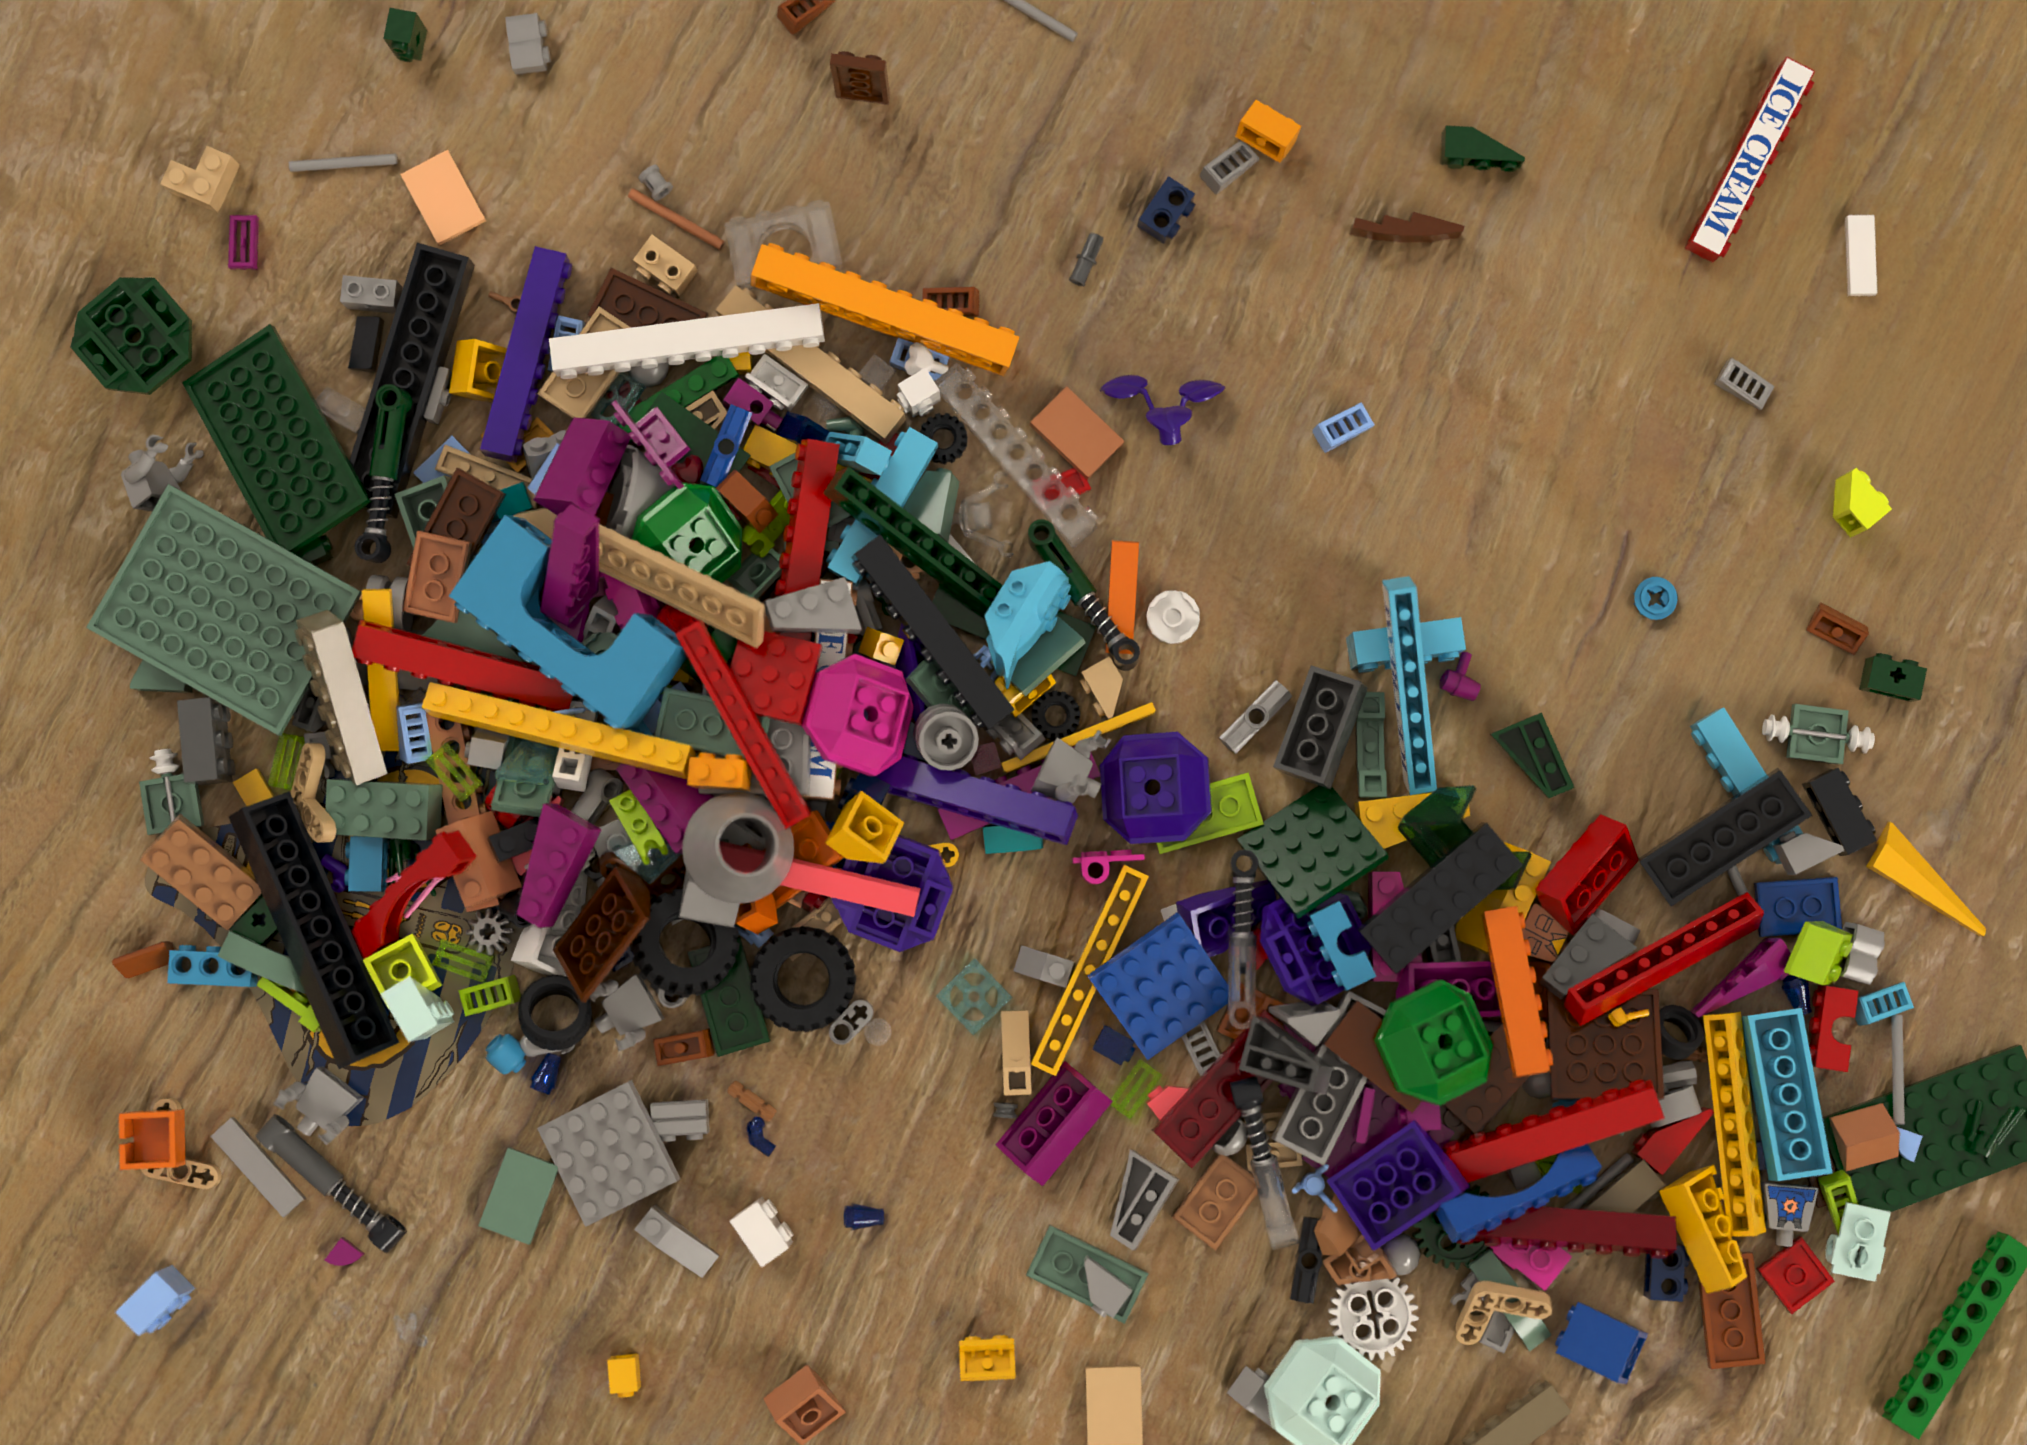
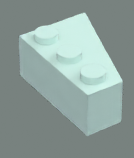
[381,976,455,1042]

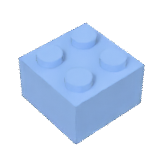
[115,1265,195,1336]

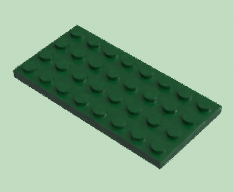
[182,324,372,553]
[1822,1045,2027,1212]

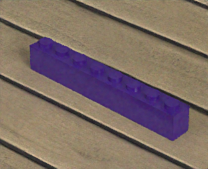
[480,246,572,463]
[875,754,1078,846]

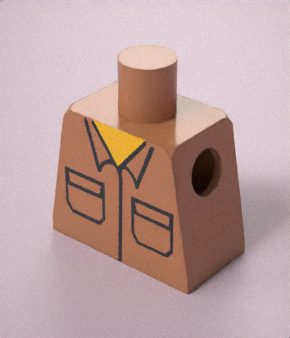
[1522,903,1570,963]

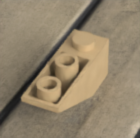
[1001,1010,1031,1095]

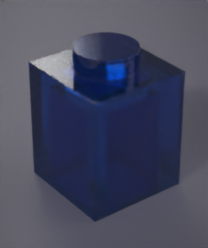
[1092,1025,1136,1065]

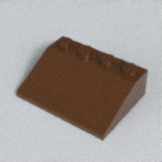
[552,867,650,1003]

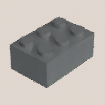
[177,697,236,786]

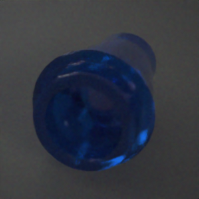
[1781,975,1812,1016]
[529,1053,561,1095]
[844,1203,884,1231]

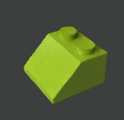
[1784,921,1853,985]

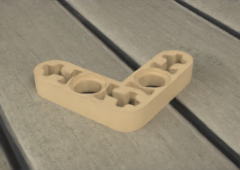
[291,743,336,842]
[141,1098,222,1189]
[1455,1281,1552,1345]

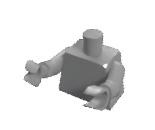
[121,435,204,511]
[1031,730,1111,803]
[590,974,665,1051]
[273,1066,364,1145]

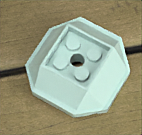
[1264,1336,1381,1445]

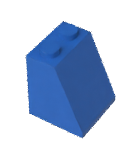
[1555,1302,1648,1384]

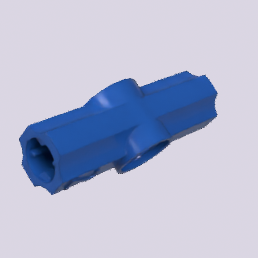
[700,404,753,487]

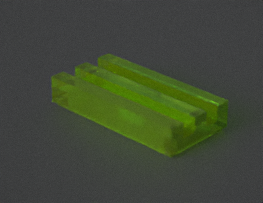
[268,733,305,790]
[426,743,483,802]
[432,939,494,983]
[1110,1059,1162,1119]

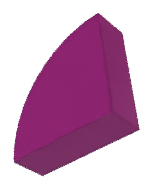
[325,1237,365,1266]

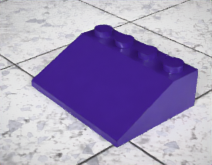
[1326,1120,1470,1251]

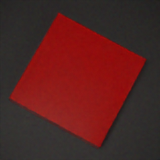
[1756,1236,1835,1314]

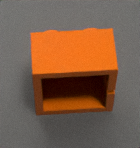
[119,1109,186,1170]

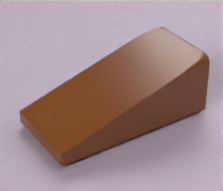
[653,1029,715,1066]

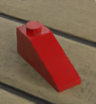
[1631,1107,1714,1175]

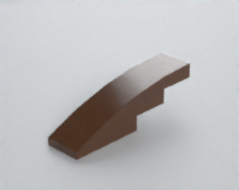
[1350,212,1465,243]

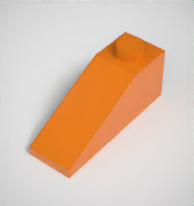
[735,843,778,935]

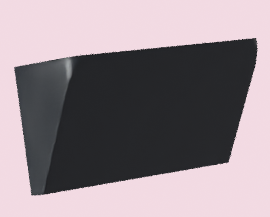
[348,316,384,373]

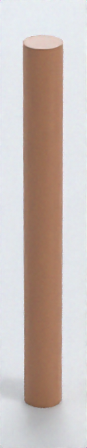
[628,188,725,250]

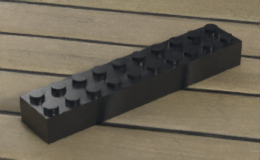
[350,243,475,519]
[229,791,399,1069]

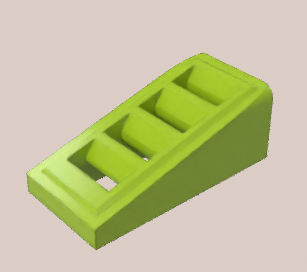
[458,975,521,1017]
[1818,1170,1859,1234]

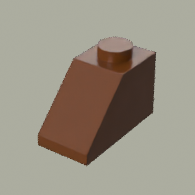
[716,469,779,533]

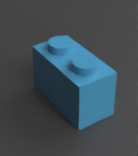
[344,836,389,892]

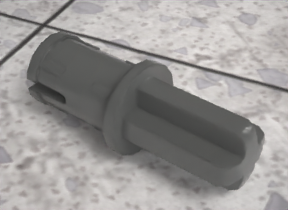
[1069,233,1104,287]

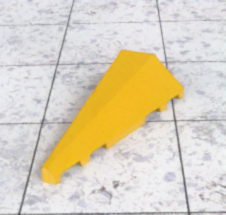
[1866,822,1986,936]

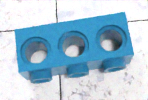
[167,945,258,987]

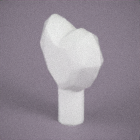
[904,342,949,376]

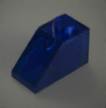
[776,411,830,445]

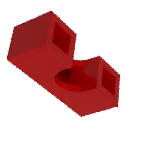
[1809,985,1859,1072]

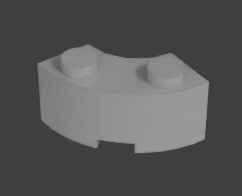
[464,727,510,770]
[1227,1366,1276,1431]

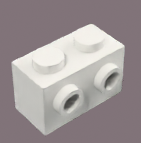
[896,368,941,418]

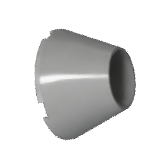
[605,445,675,540]
[682,792,794,904]

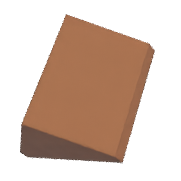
[1829,1103,1900,1171]

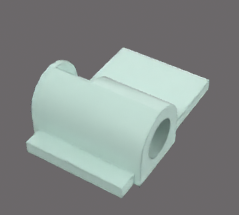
[1825,1202,1891,1282]

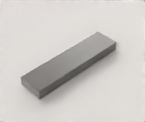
[210,1117,306,1218]

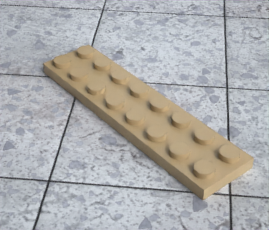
[599,524,765,648]

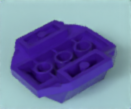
[1100,732,1212,844]
[831,834,954,952]
[1260,893,1371,1006]

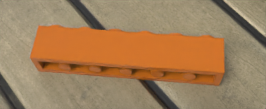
[1481,906,1553,1078]

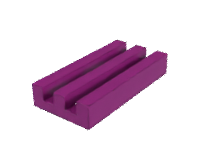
[228,215,259,270]
[1354,1084,1376,1144]

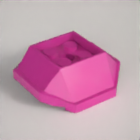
[801,654,914,777]

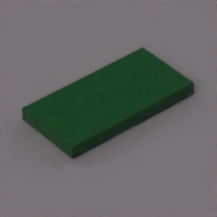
[642,391,751,497]
[687,937,771,1057]

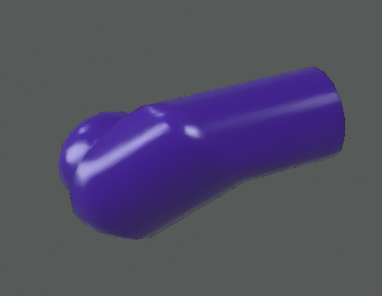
[321,854,348,893]

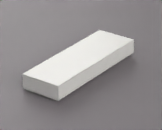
[1845,215,1877,296]

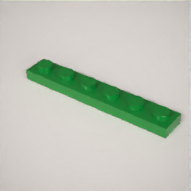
[611,355,740,444]

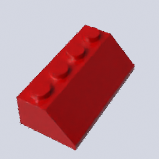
[1535,814,1639,935]

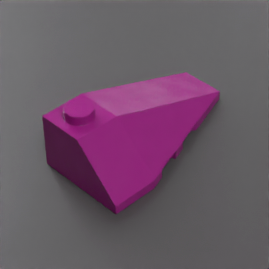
[1690,938,1791,1018]

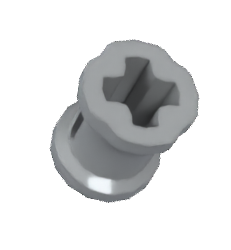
[638,164,673,201]

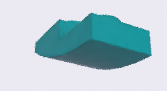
[983,825,1043,854]

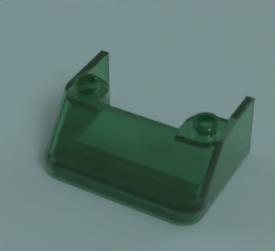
[1398,785,1532,890]

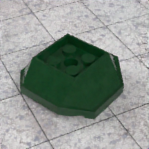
[70,277,192,395]

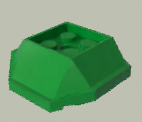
[632,482,743,584]
[1374,979,1493,1105]

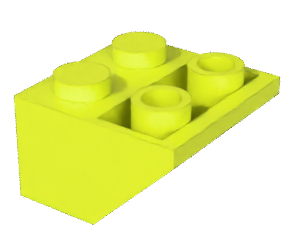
[1833,468,1892,538]

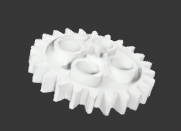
[1328,1276,1419,1361]

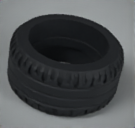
[518,975,592,1051]

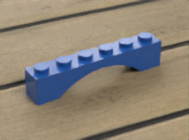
[1436,1144,1602,1243]

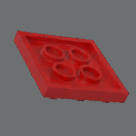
[730,631,823,726]

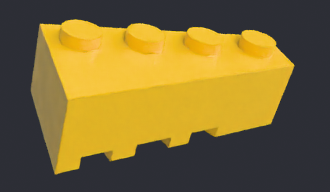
[1354,789,1470,849]
[1659,1165,1747,1293]

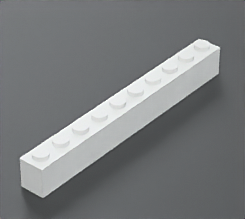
[549,303,825,379]

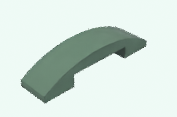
[1356,692,1387,798]
[217,930,306,994]
[1468,1249,1551,1351]

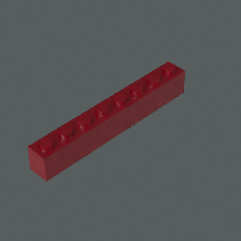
[1449,1206,1677,1259]

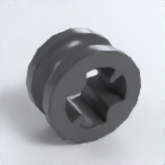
[993,1102,1018,1118]

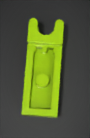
[742,489,790,558]
[609,790,668,865]
[256,977,322,1033]

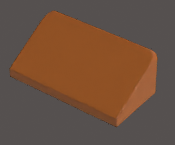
[1806,603,1869,655]
[112,941,175,978]

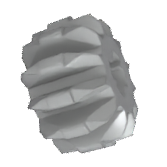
[466,908,514,955]

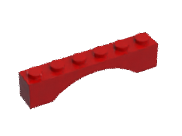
[351,830,477,959]

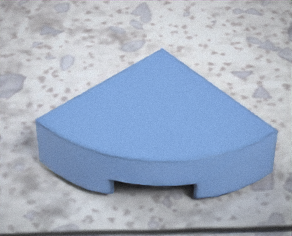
[1897,1127,1922,1162]

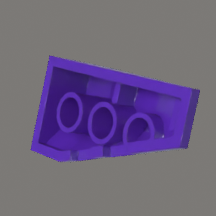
[1176,880,1276,958]

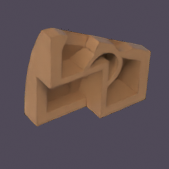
[1314,1193,1362,1256]
[1322,1235,1398,1285]

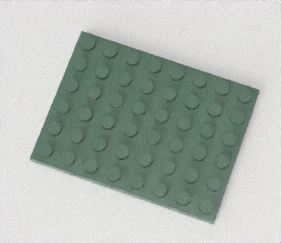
[86,484,362,736]

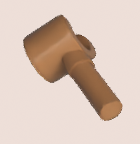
[488,291,521,314]

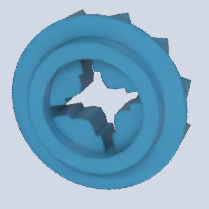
[1634,577,1677,620]

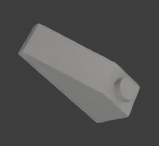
[634,1204,720,1278]

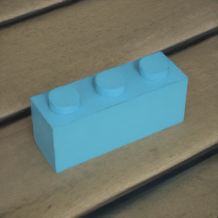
[825,432,892,476]

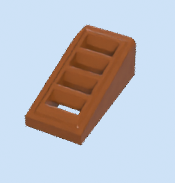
[777,0,836,35]
[922,287,979,317]

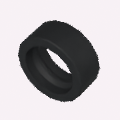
[1659,1005,1704,1060]

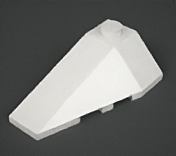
[511,870,587,977]

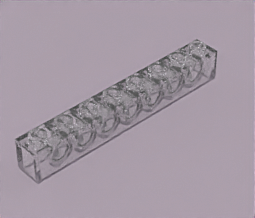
[934,362,1098,548]

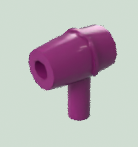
[1439,652,1481,701]

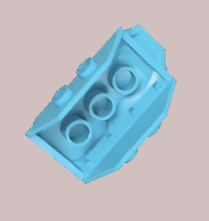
[985,561,1071,689]

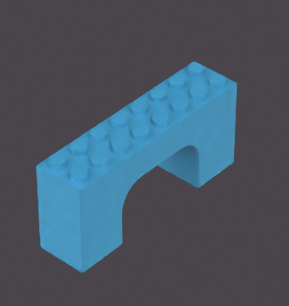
[449,515,688,729]

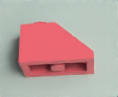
[1146,1085,1190,1120]

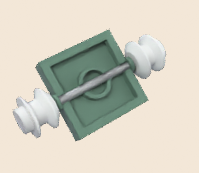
[1762,704,1875,765]
[139,749,205,835]

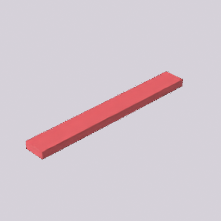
[719,841,921,917]

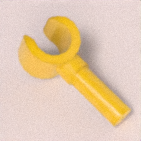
[1608,1007,1649,1027]

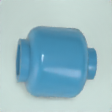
[485,1034,527,1075]

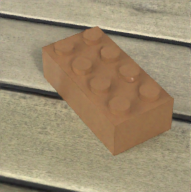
[140,813,261,930]

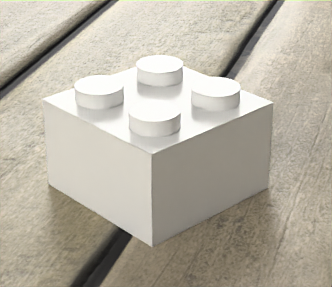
[730,1197,793,1267]

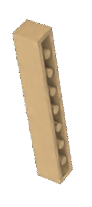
[716,285,906,444]

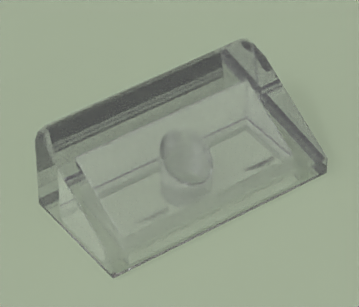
[315,387,366,435]

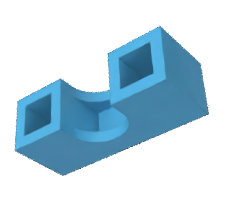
[1307,900,1377,991]

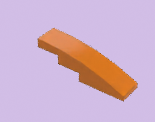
[1105,540,1139,654]

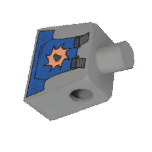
[1760,1181,1818,1247]

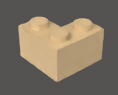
[160,146,240,213]

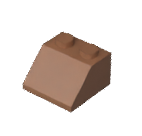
[763,1365,846,1445]

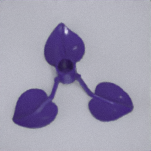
[1100,375,1225,445]

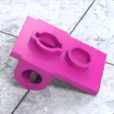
[1072,850,1145,885]
[1489,1243,1572,1291]

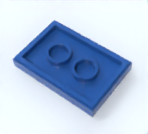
[1754,877,1842,937]

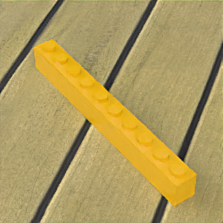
[421,682,697,780]

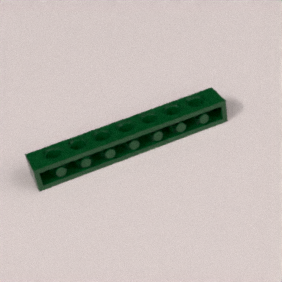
[823,466,1003,617]

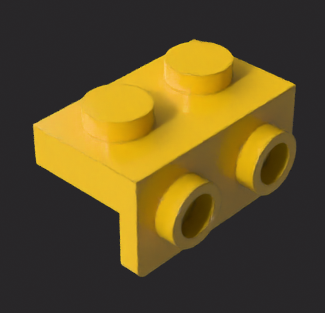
[959,1335,1016,1381]

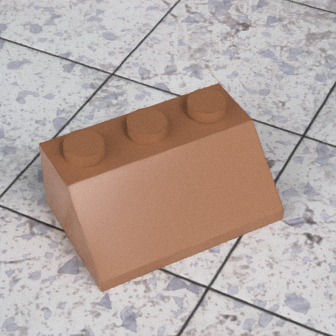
[435,811,522,908]

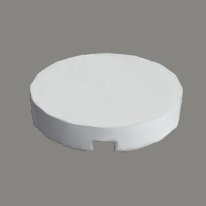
[1146,590,1200,644]

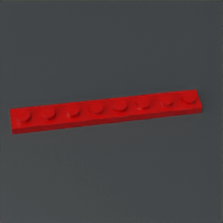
[675,620,811,829]

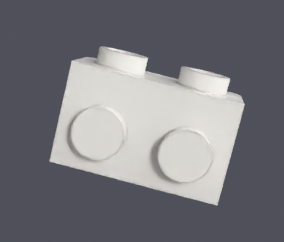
[744,354,809,412]

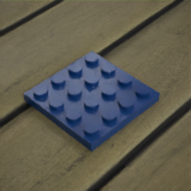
[1087,912,1237,1060]

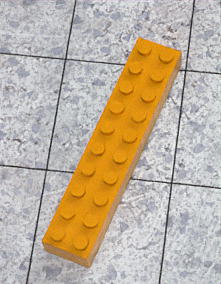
[751,243,1019,376]

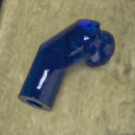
[746,1117,776,1157]

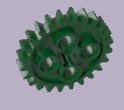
[1412,1182,1489,1270]

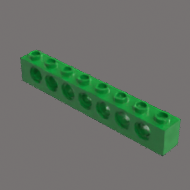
[1882,1232,2027,1440]

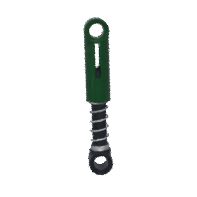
[355,384,412,563]
[1028,519,1140,671]

